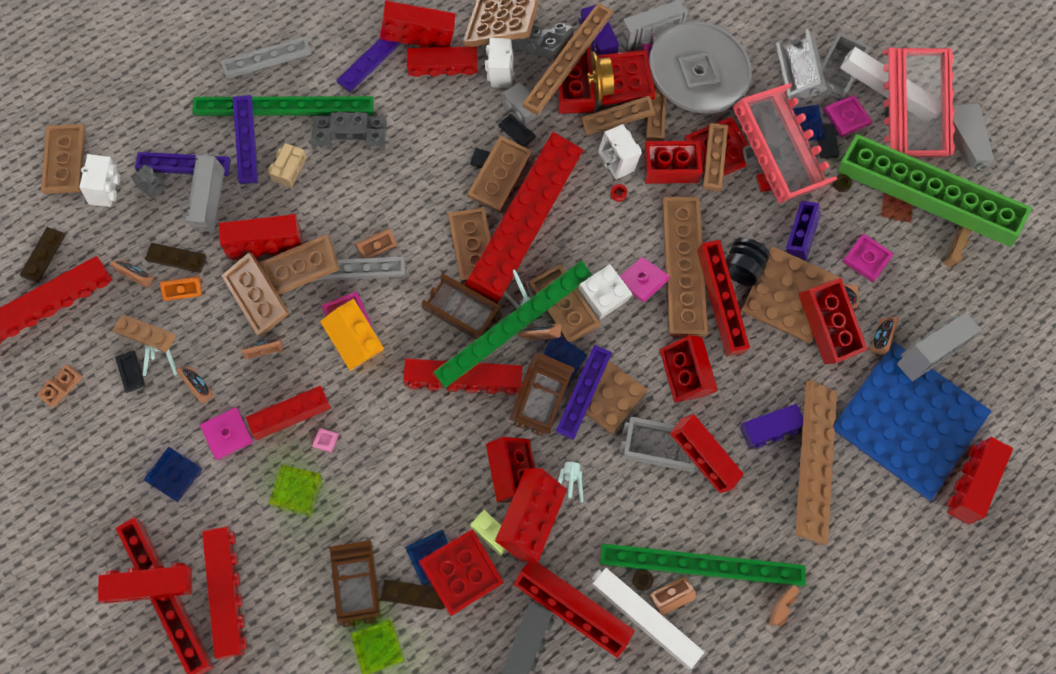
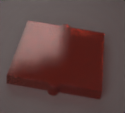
[881,193,913,223]

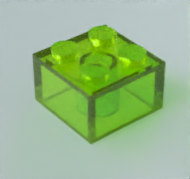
[268,464,324,517]
[350,619,406,674]

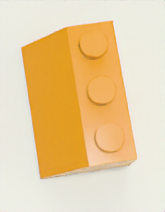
[320,299,384,371]

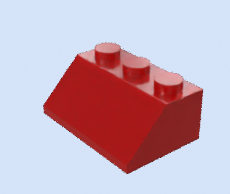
[644,141,703,184]
[659,335,718,403]
[486,437,535,503]

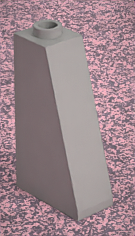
[939,104,994,170]

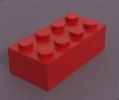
[379,0,456,48]
[554,41,595,114]
[218,214,303,260]
[798,278,868,364]
[947,436,1014,525]
[495,468,567,562]

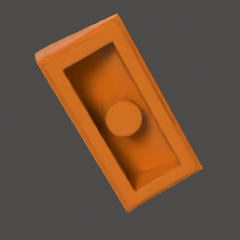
[160,276,202,301]

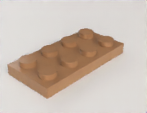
[41,124,86,194]
[467,135,532,213]
[448,208,491,283]
[260,234,340,295]
[221,253,290,337]
[528,264,601,345]

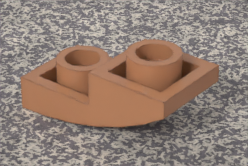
[37,364,83,407]
[769,585,800,627]

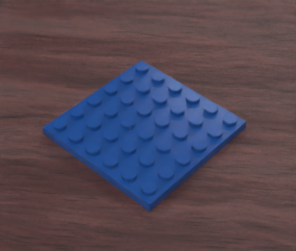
[833,342,991,501]

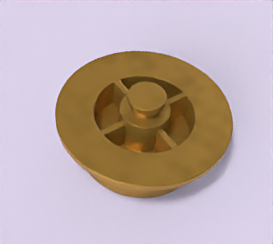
[587,52,614,103]

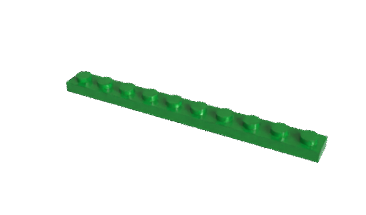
[192,96,374,116]
[433,260,593,388]
[600,543,806,587]

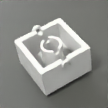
[485,38,515,88]
[598,124,642,179]
[79,154,121,207]
[577,264,632,320]

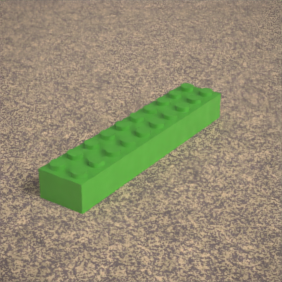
[838,134,1033,247]

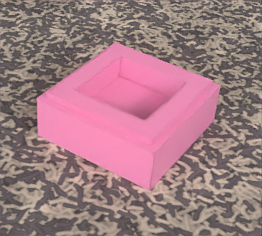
[312,428,338,453]

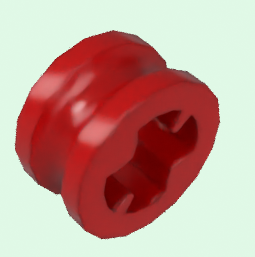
[611,184,627,202]

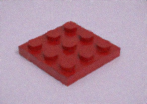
[597,50,656,105]
[684,116,749,176]
[418,529,504,617]

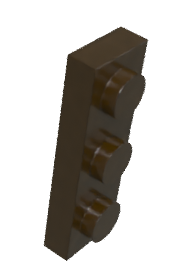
[20,227,66,283]
[145,243,207,273]
[380,579,443,610]

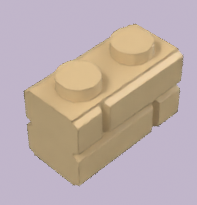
[268,143,307,188]

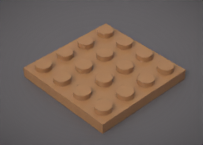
[463,0,540,47]
[740,246,841,344]

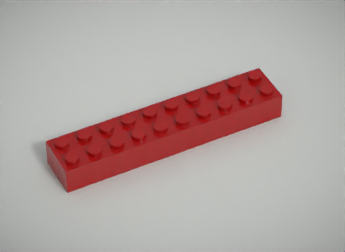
[464,131,584,304]

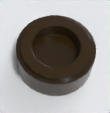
[833,174,852,192]
[632,570,654,591]

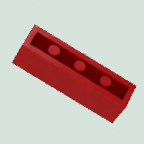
[407,46,478,77]
[246,385,331,440]
[669,414,744,494]
[98,563,192,604]

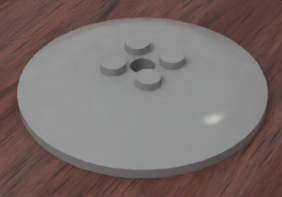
[649,21,752,113]

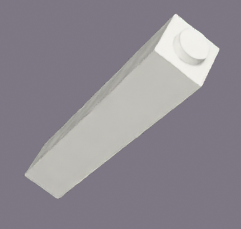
[840,47,941,122]
[591,568,704,670]

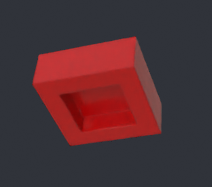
[756,173,773,192]

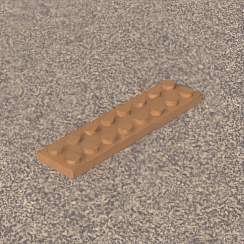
[662,197,708,336]
[795,380,837,545]

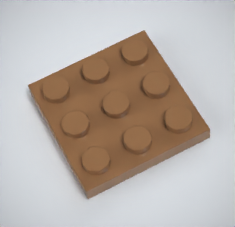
[566,361,648,435]

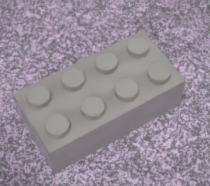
[897,313,982,382]

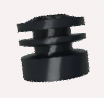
[726,238,770,286]

